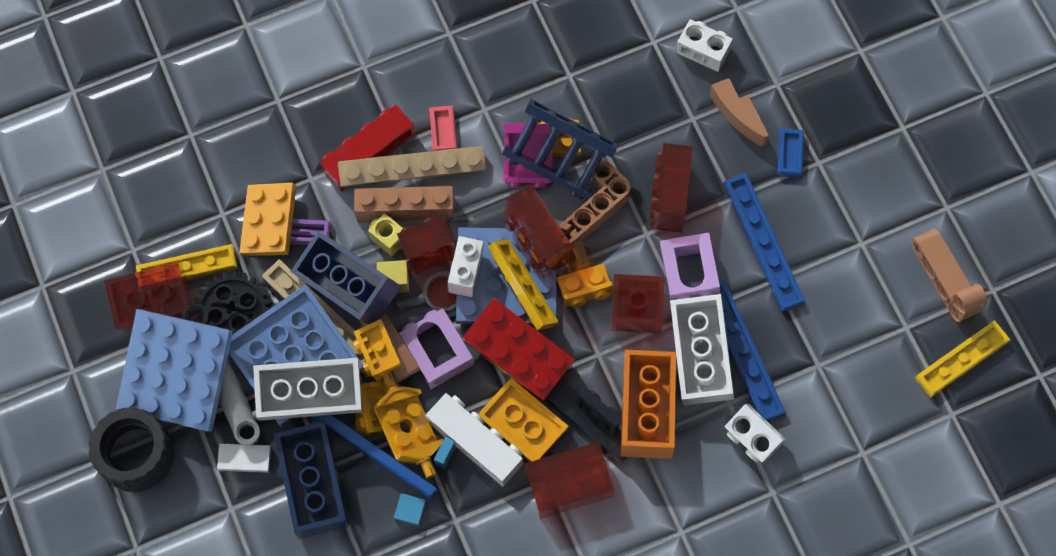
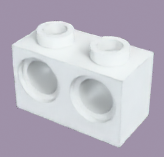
[676,19,733,72]
[448,236,483,297]
[724,404,786,462]

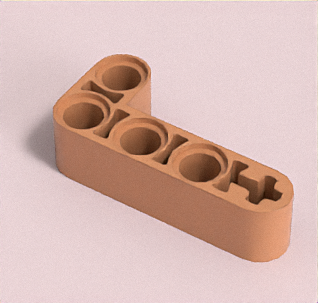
[555,160,631,253]
[911,228,988,322]

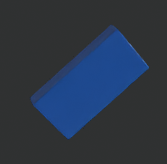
[777,128,804,178]

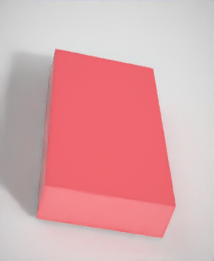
[429,105,457,151]

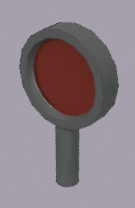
[396,271,457,313]

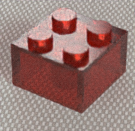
[397,215,456,276]
[611,274,664,334]

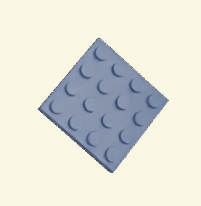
[456,227,556,326]
[229,285,364,426]
[116,309,233,431]

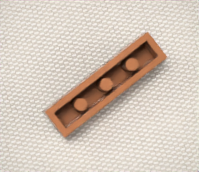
[354,186,454,222]

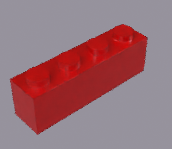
[320,104,416,191]

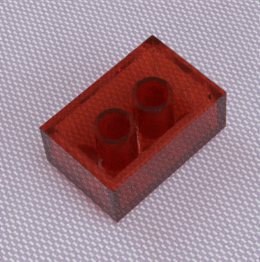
[649,143,693,233]
[503,185,572,277]
[104,262,192,330]
[524,442,614,519]

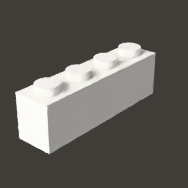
[425,393,523,487]

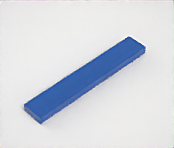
[723,173,805,313]
[719,280,786,422]
[310,415,438,501]

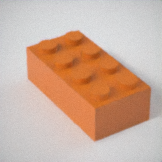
[621,350,676,459]

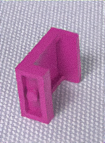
[503,123,553,188]

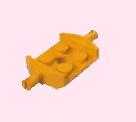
[373,371,443,479]

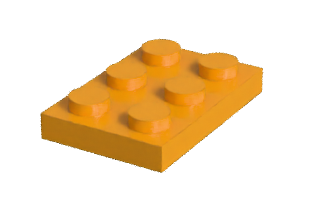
[239,183,296,256]
[478,378,568,466]

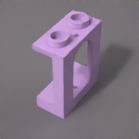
[660,233,720,300]
[399,308,474,390]

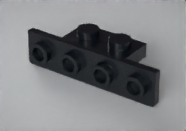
[546,380,628,463]

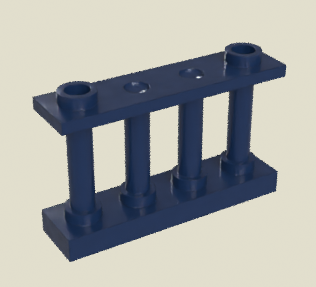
[502,98,618,200]

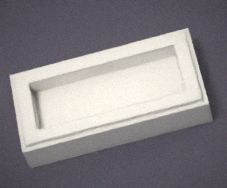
[217,444,272,473]

